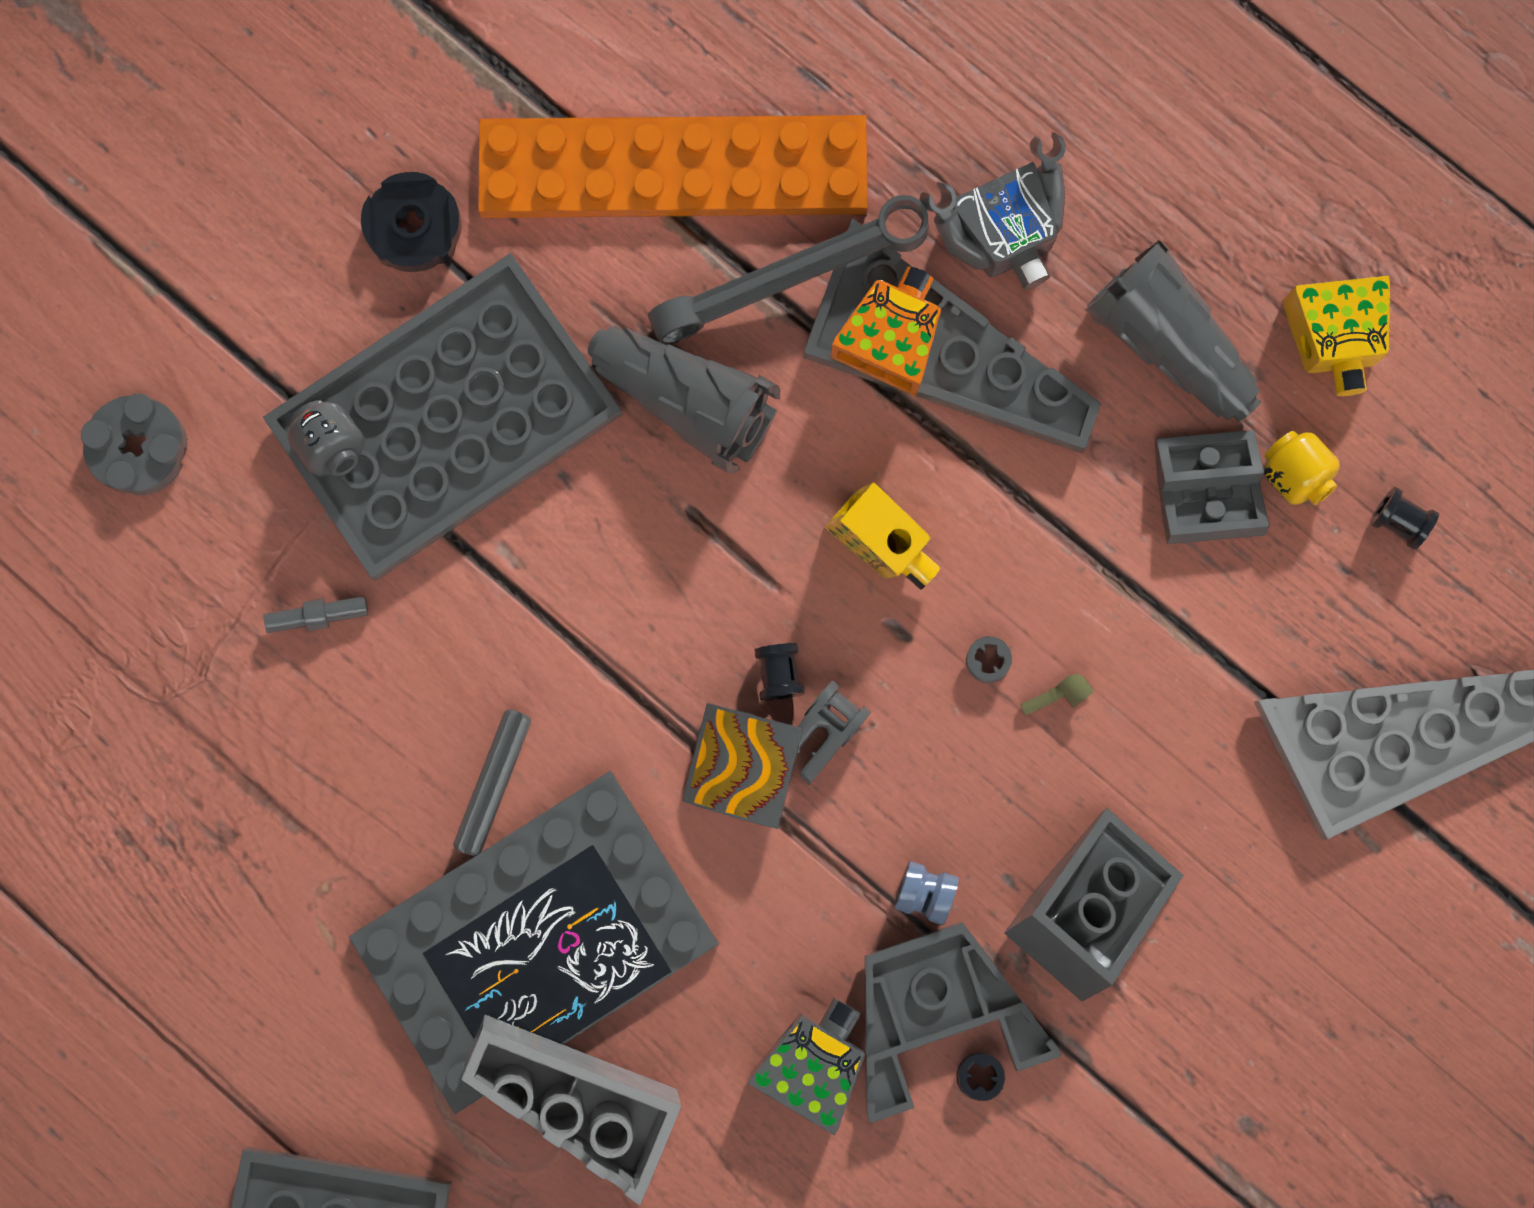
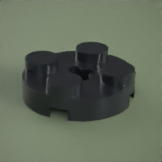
[361,172,462,272]

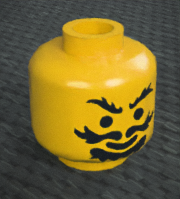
[1264,431,1340,505]

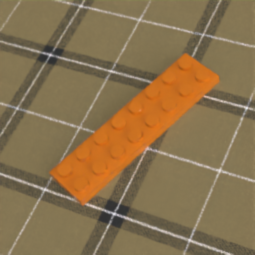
[478,115,868,218]

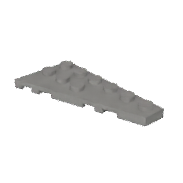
[1254,670,1534,840]

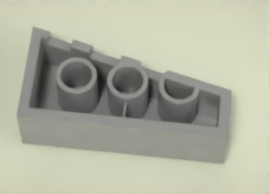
[461,1015,681,1205]

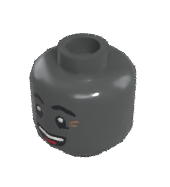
[287,401,365,476]

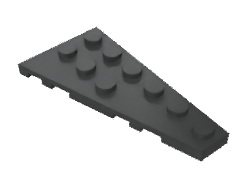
[803,218,1101,453]

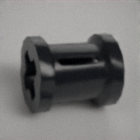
[1370,487,1439,550]
[754,643,805,701]

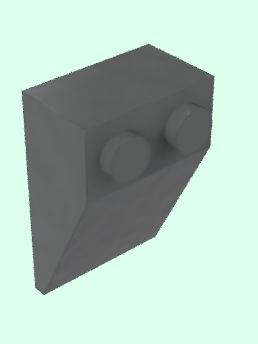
[1004,808,1184,1002]

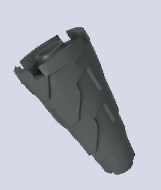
[1084,240,1261,422]
[588,326,780,474]

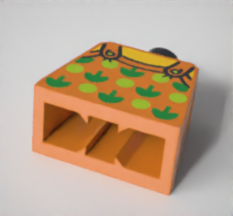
[830,267,941,397]

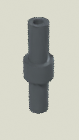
[263,596,368,634]

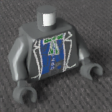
[919,132,1066,290]

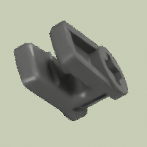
[797,680,871,785]

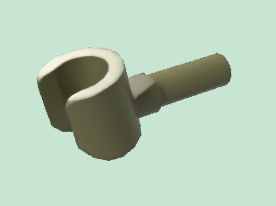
[1020,674,1093,716]

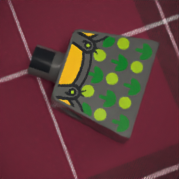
[748,998,865,1135]

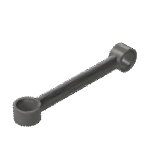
[648,195,929,345]

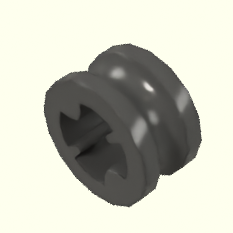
[966,636,1012,683]

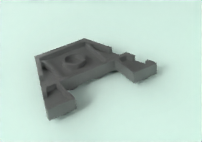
[864,922,1061,1123]

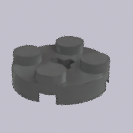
[81,393,188,495]

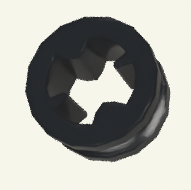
[956,1053,1005,1101]

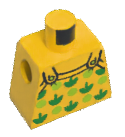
[1283,276,1390,396]
[824,482,940,590]

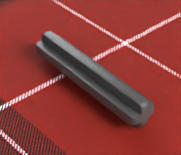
[453,709,531,856]

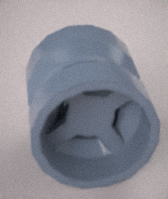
[894,861,959,925]

